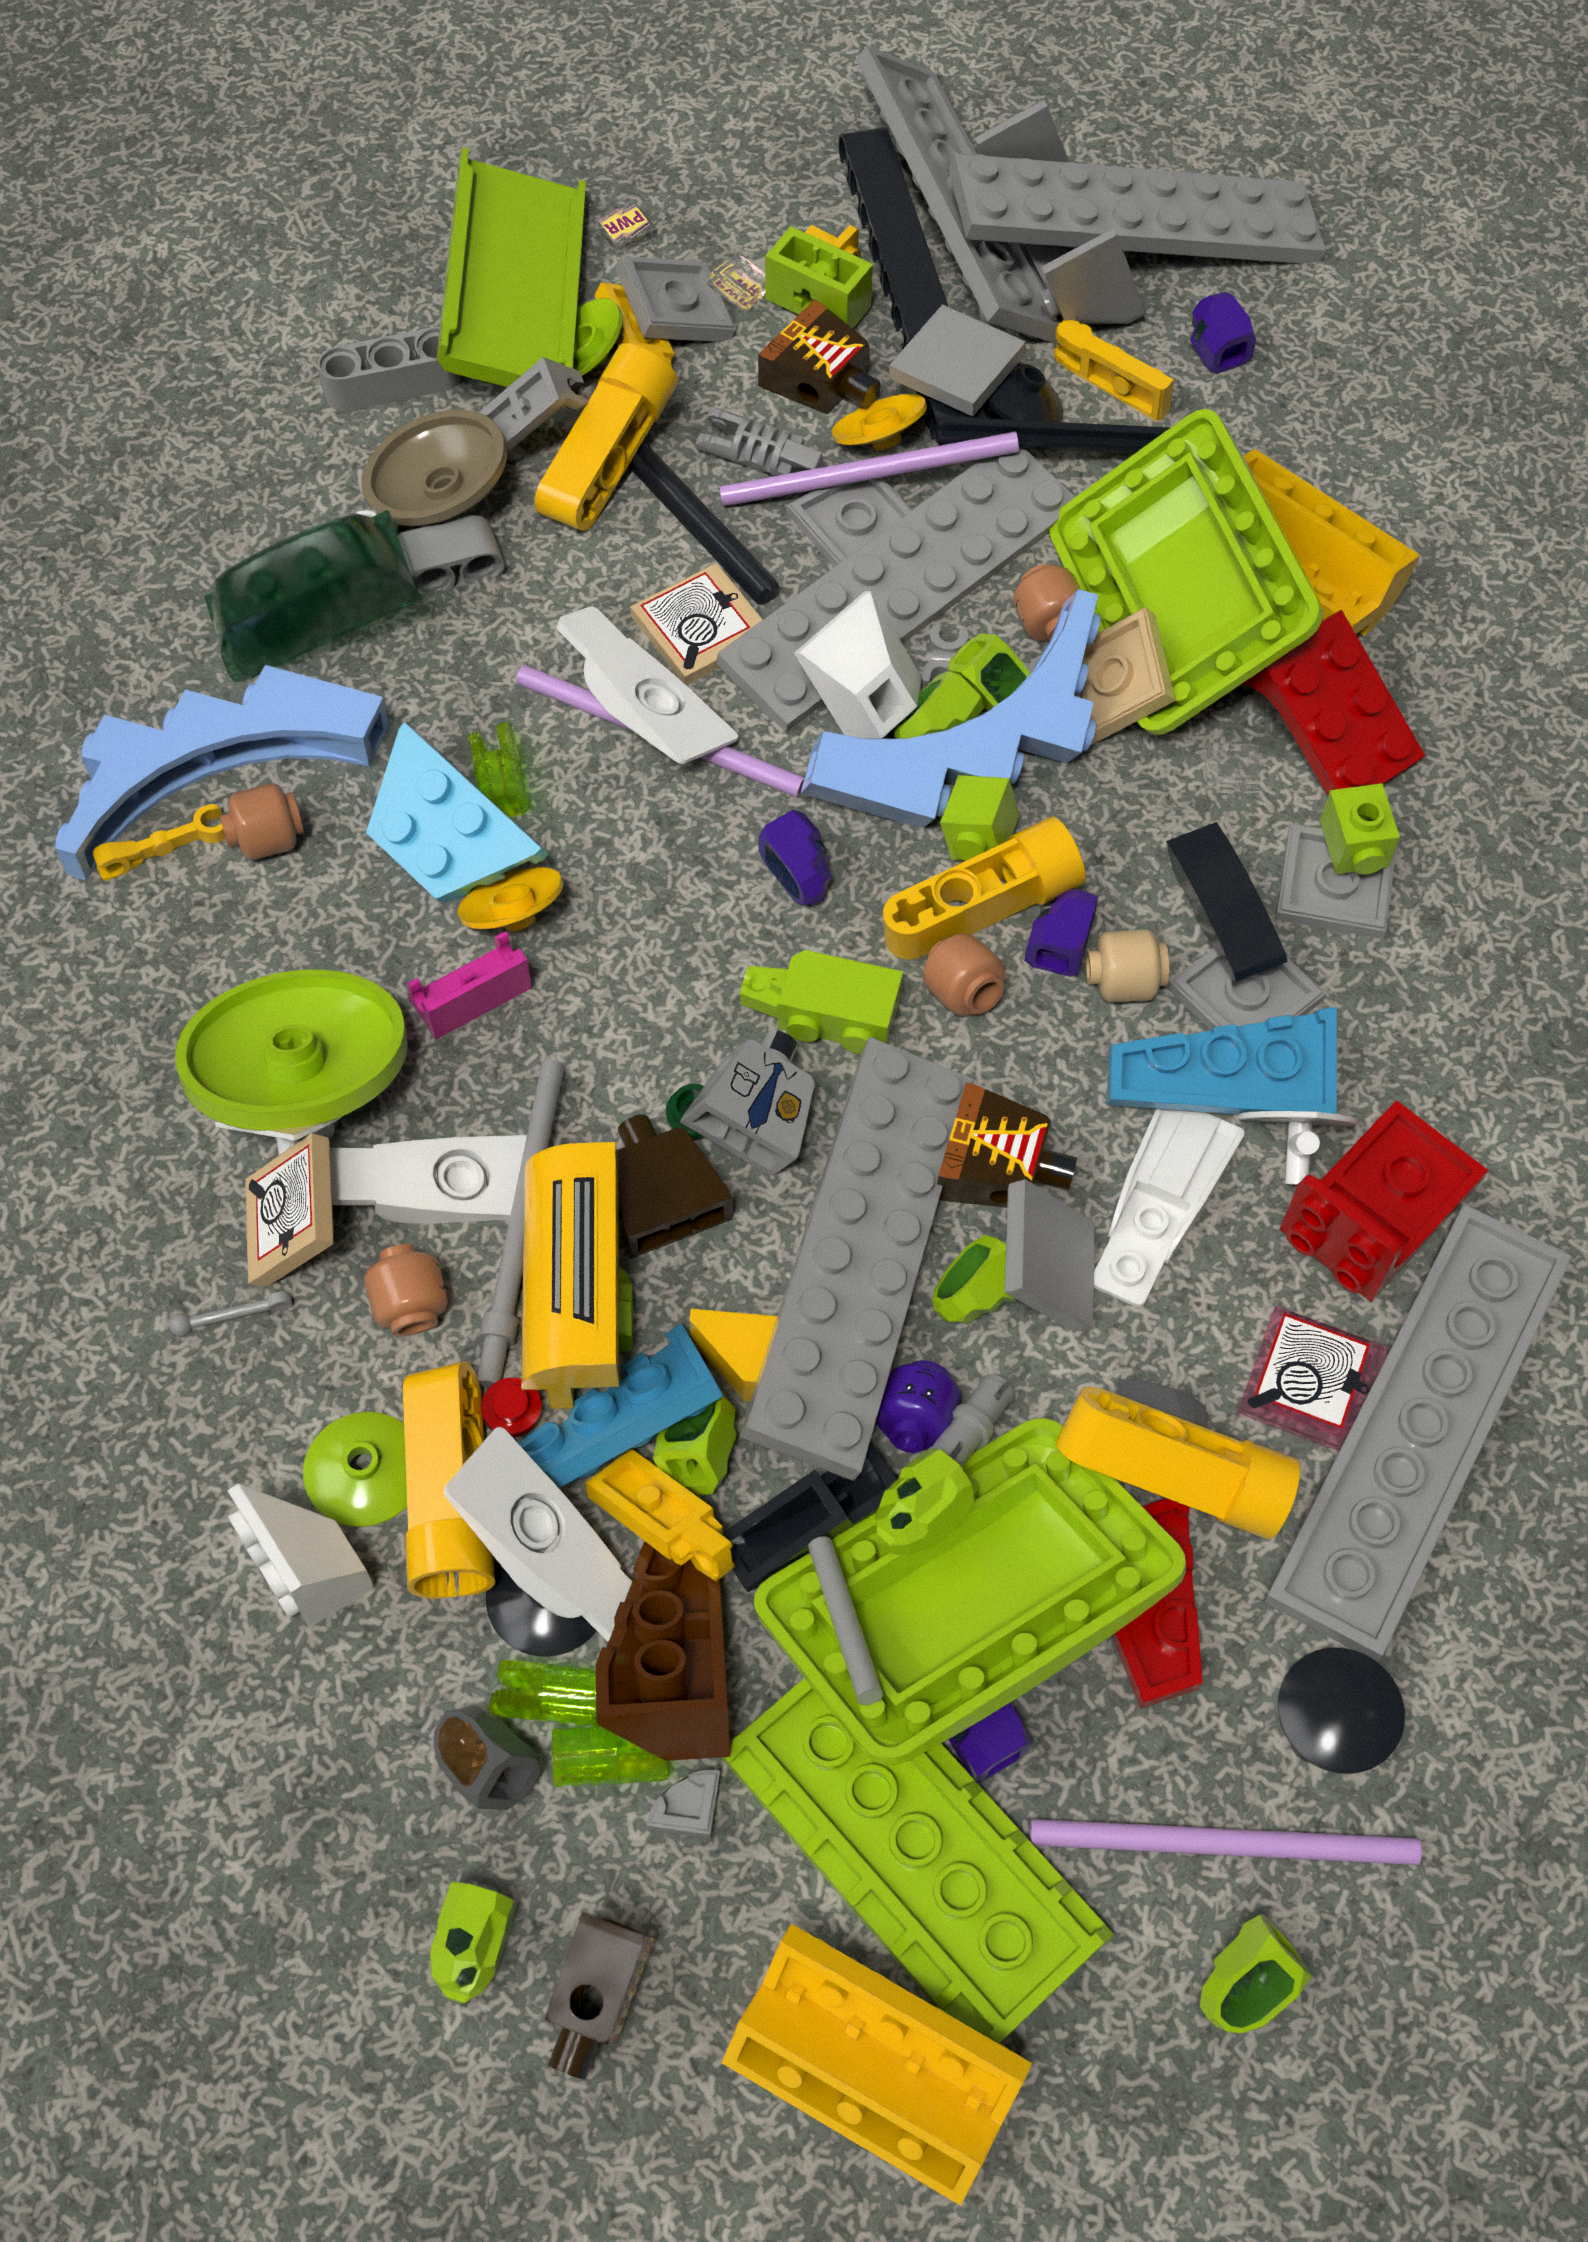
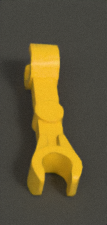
[93,804,226,881]

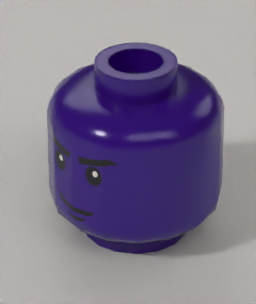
[876,1360,962,1453]

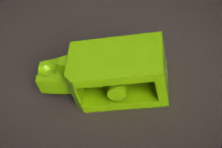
[740,950,903,1054]

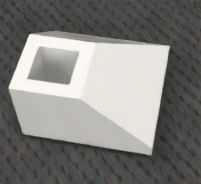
[794,591,921,739]
[227,1484,374,1628]

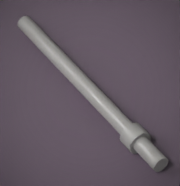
[477,1059,564,1388]

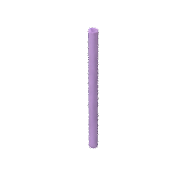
[719,432,1019,507]
[516,665,805,798]
[1030,1819,1422,1865]

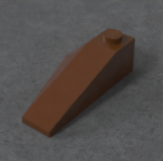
[595,1511,730,1761]

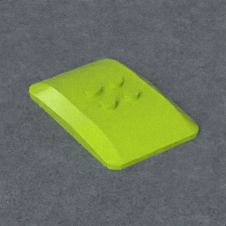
[1049,409,1324,735]
[754,1418,1186,1766]

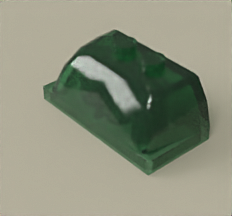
[204,510,423,683]

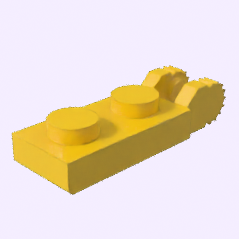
[1054,319,1174,422]

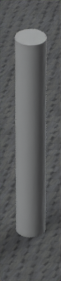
[808,1536,883,1705]

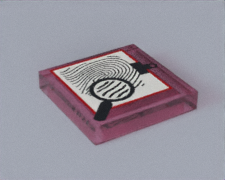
[1237,1305,1388,1452]

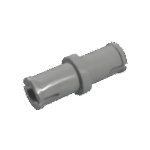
[930,1374,1015,1467]

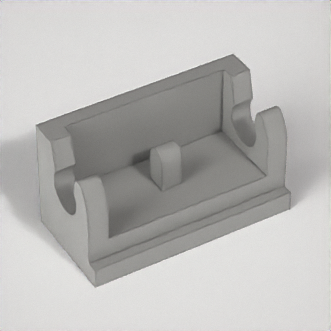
[478,357,588,461]

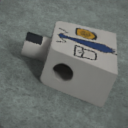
[680,1030,815,1175]

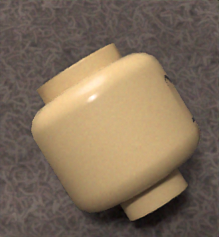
[1086,930,1169,1002]

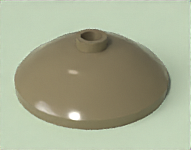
[362,410,507,526]

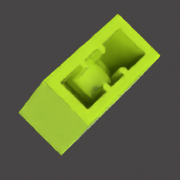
[765,226,873,328]

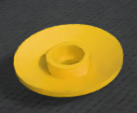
[832,394,927,451]
[457,867,563,931]

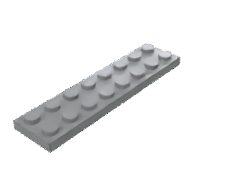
[856,46,1063,343]
[949,153,1326,264]
[716,448,1075,732]
[739,1037,973,1481]
[1264,1204,1572,1662]

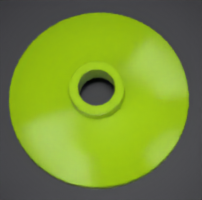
[573,298,623,376]
[303,1412,407,1527]

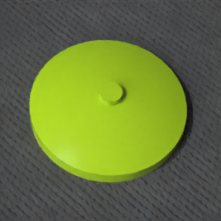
[175,969,408,1131]

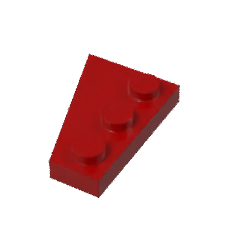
[1111,1498,1203,1709]

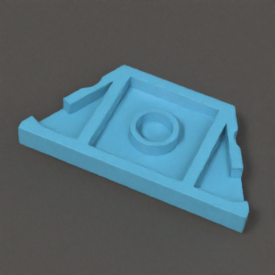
[366,722,549,903]

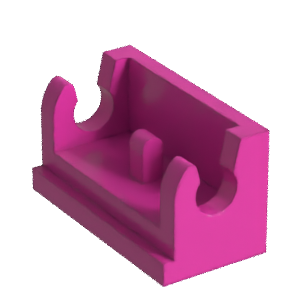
[407,931,532,1040]

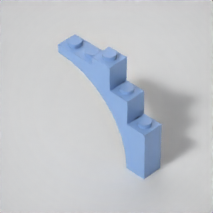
[801,589,1100,828]
[55,665,389,881]

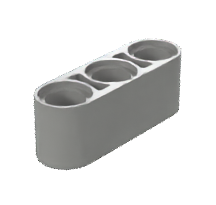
[318,327,463,411]
[348,515,505,610]

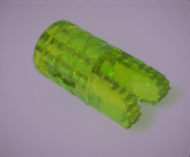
[467,721,529,817]
[488,1660,602,1728]
[552,1726,670,1788]

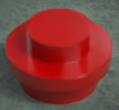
[481,1377,542,1437]

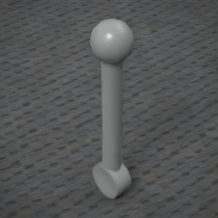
[169,1291,293,1336]

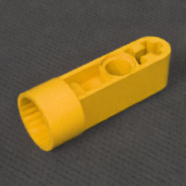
[535,343,679,531]
[883,816,1086,960]
[403,1361,495,1599]
[1056,1386,1300,1540]

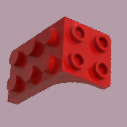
[1241,609,1426,795]
[1279,1100,1488,1303]

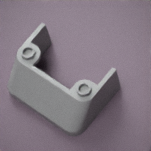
[975,100,1146,324]

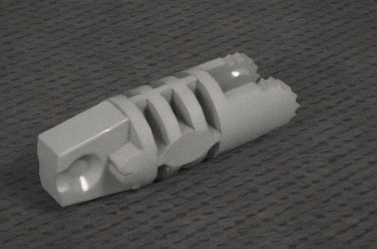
[695,406,824,476]

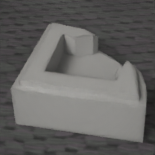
[646,1770,721,1839]

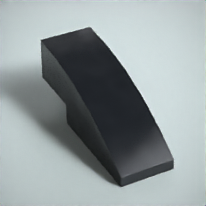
[1166,822,1288,982]
[722,1442,897,1592]

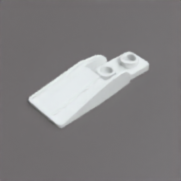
[556,606,738,764]
[1094,1109,1244,1307]
[330,1135,527,1224]
[444,1427,632,1642]

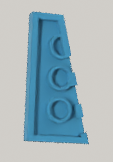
[1107,1007,1337,1114]
[518,1323,723,1488]

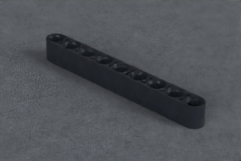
[838,127,986,446]

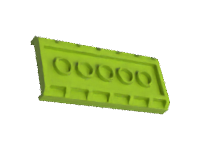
[436,147,586,387]
[721,1678,1114,2044]

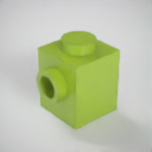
[940,775,1019,861]
[1320,783,1400,874]

